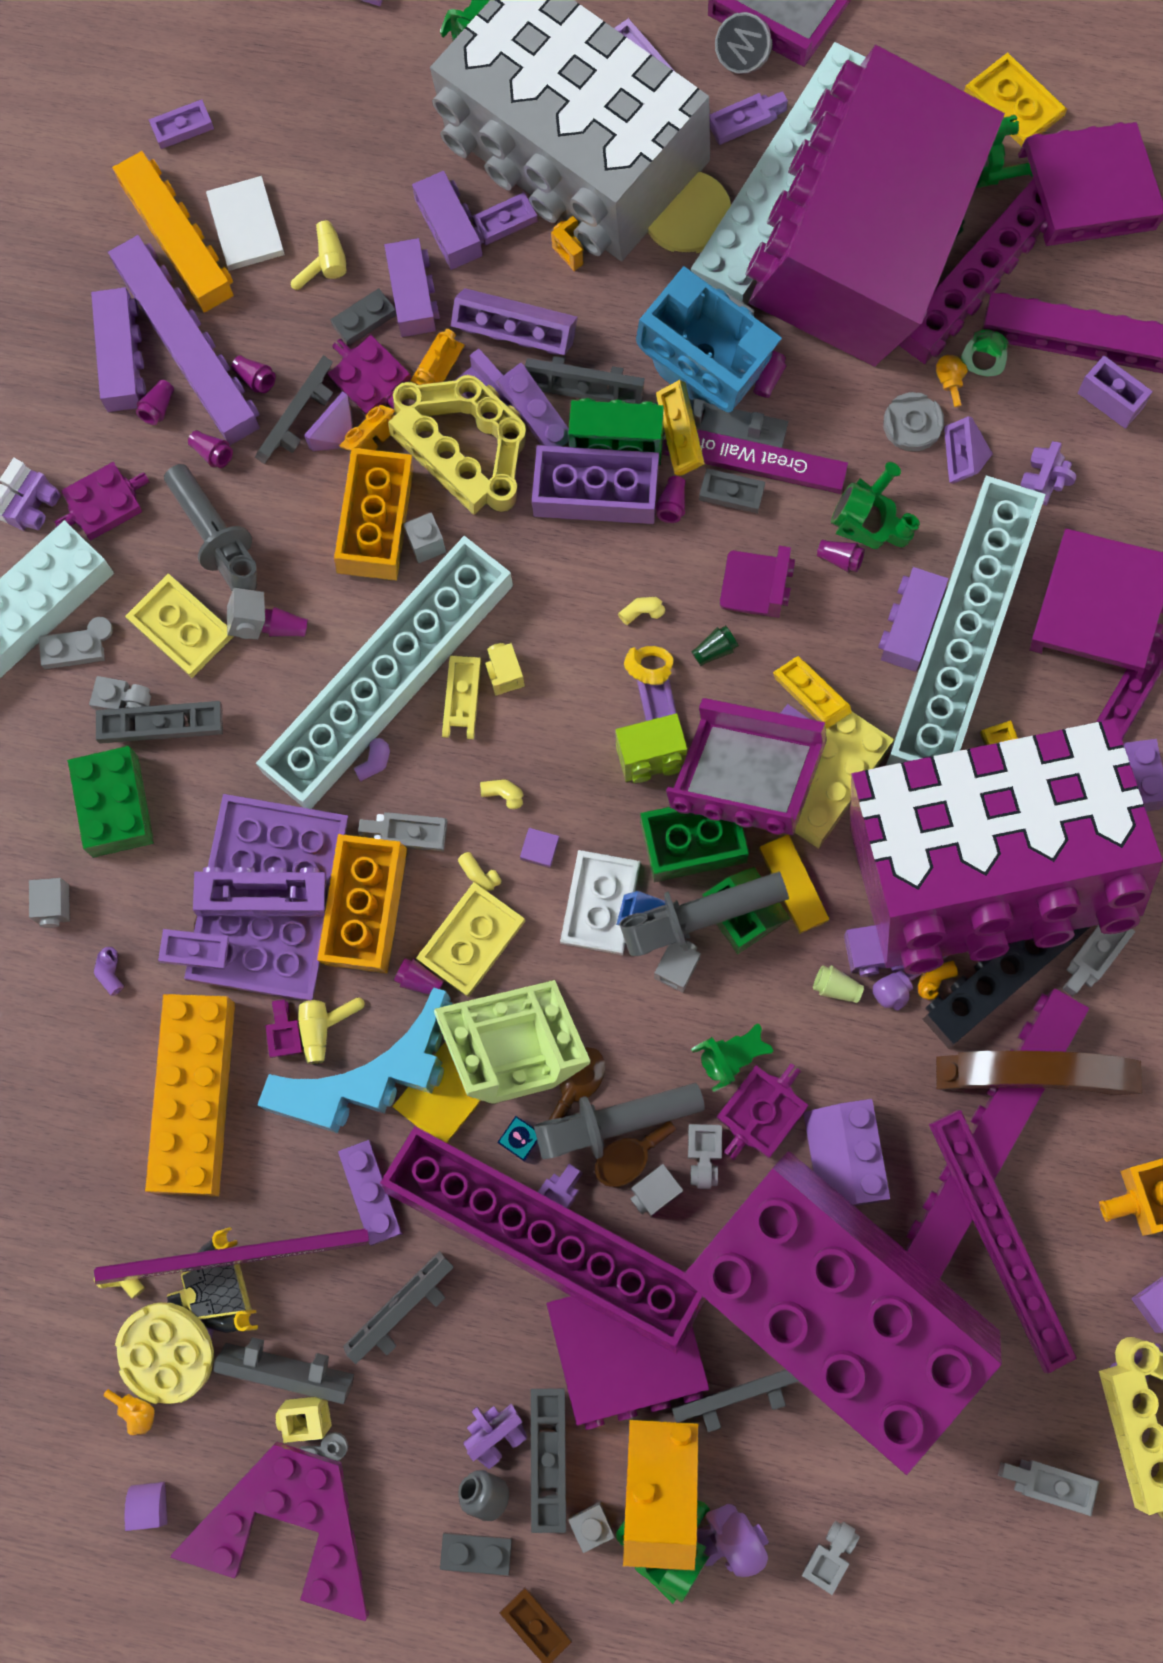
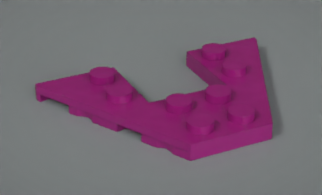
[170,1442,369,1621]

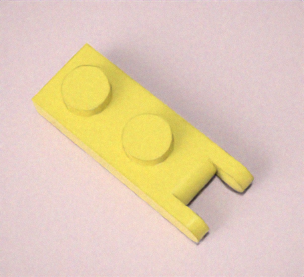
[442,656,481,740]

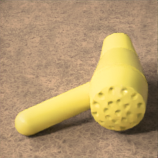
[291,220,347,290]
[298,998,365,1064]

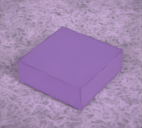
[520,828,559,868]

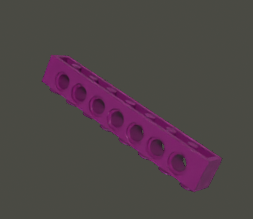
[898,178,1049,364]

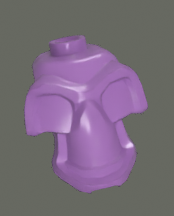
[697,1504,769,1577]

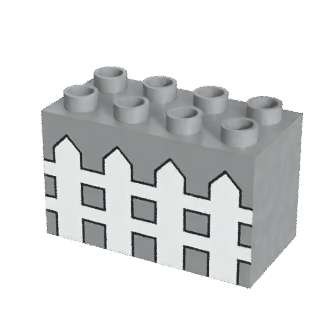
[430,0,710,262]

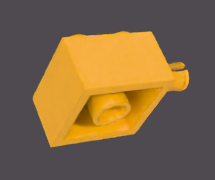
[1099,1158,1163,1236]

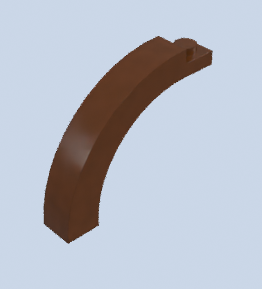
[936,1051,1142,1096]

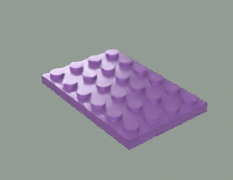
[184,794,349,1001]

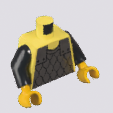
[167,1227,258,1333]

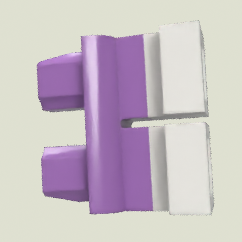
[0,458,61,531]

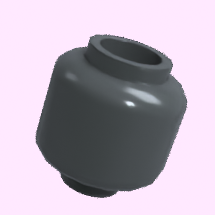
[458,1470,509,1521]

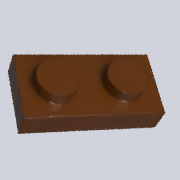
[499,1586,572,1663]

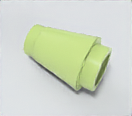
[813,965,864,1003]

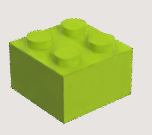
[615,713,687,783]

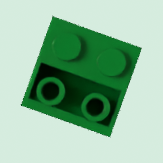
[702,867,791,955]

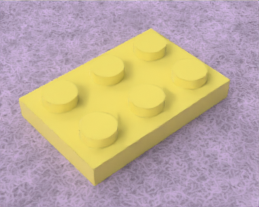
[125,573,234,678]
[416,882,525,997]

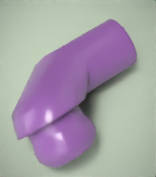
[354,738,390,782]
[94,947,124,996]

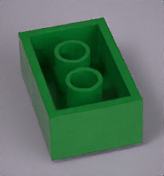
[568,398,664,465]
[67,746,154,858]
[640,807,749,883]

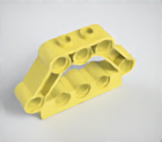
[388,375,526,515]
[1099,1337,1163,1519]

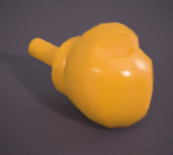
[936,354,967,407]
[103,1389,155,1435]

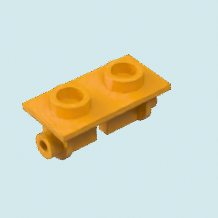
[410,329,465,385]
[339,405,395,455]

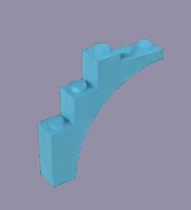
[258,988,453,1133]

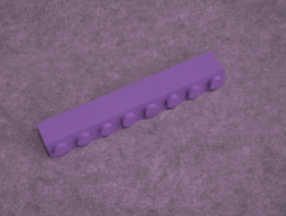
[108,235,260,446]

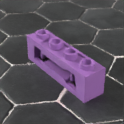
[193,867,327,917]

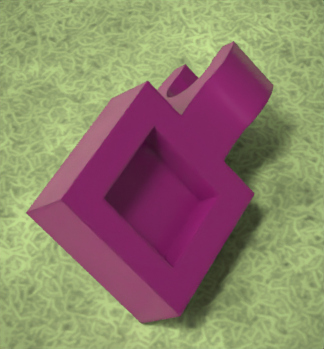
[265,999,303,1058]

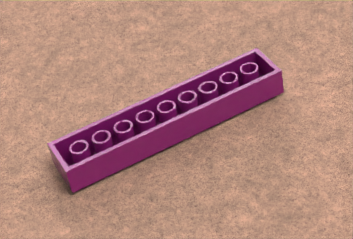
[380,1126,706,1355]

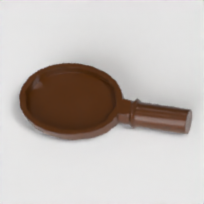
[548,1047,605,1120]
[594,1121,677,1187]

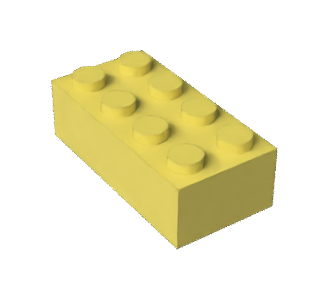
[795,712,894,849]

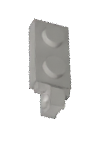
[358,812,448,852]
[1062,925,1135,997]
[998,1459,1099,1516]

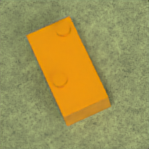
[334,448,413,581]
[317,834,407,973]
[623,1420,698,1570]

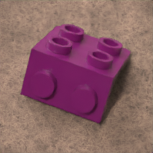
[719,545,796,618]

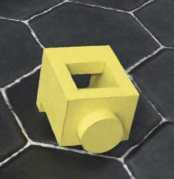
[485,643,525,696]
[276,1397,332,1443]

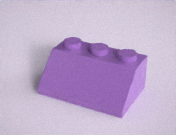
[803,1099,890,1206]

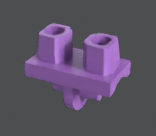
[1021,441,1076,506]
[463,1404,527,1469]

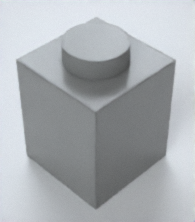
[403,512,446,564]
[227,588,265,640]
[29,878,70,928]
[654,940,701,993]
[630,1164,683,1217]
[568,1501,615,1553]

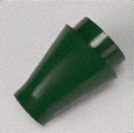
[691,625,739,667]

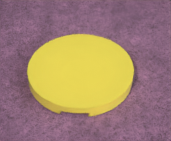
[648,172,731,253]
[115,1302,214,1404]

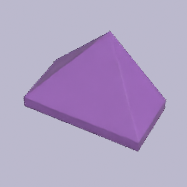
[304,391,353,452]
[944,416,993,484]

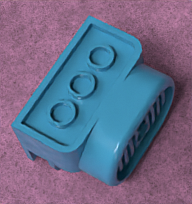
[636,266,782,412]

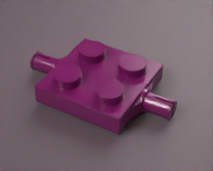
[327,335,412,415]
[54,462,150,541]
[716,1063,809,1161]

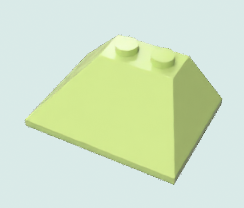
[434,980,590,1104]

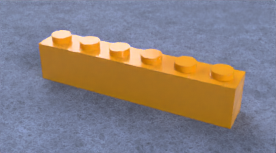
[112,151,234,313]

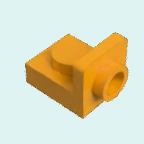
[551,216,584,271]

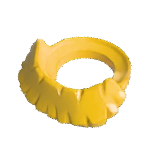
[624,646,673,685]

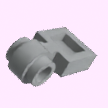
[89,676,152,710]
[688,1124,722,1189]
[802,1521,860,1595]

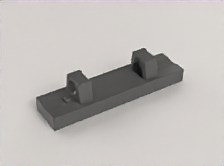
[255,355,333,464]
[525,356,645,404]
[690,399,788,448]
[96,701,223,744]
[343,1251,454,1364]
[213,1337,354,1404]
[672,1369,799,1432]
[531,1388,566,1533]

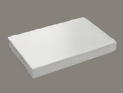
[206,176,285,271]
[560,850,641,955]

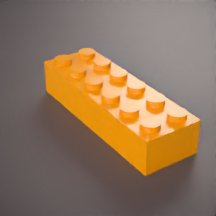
[145,994,235,1197]

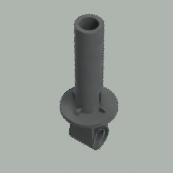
[164,464,257,591]
[619,871,789,956]
[534,1083,705,1159]

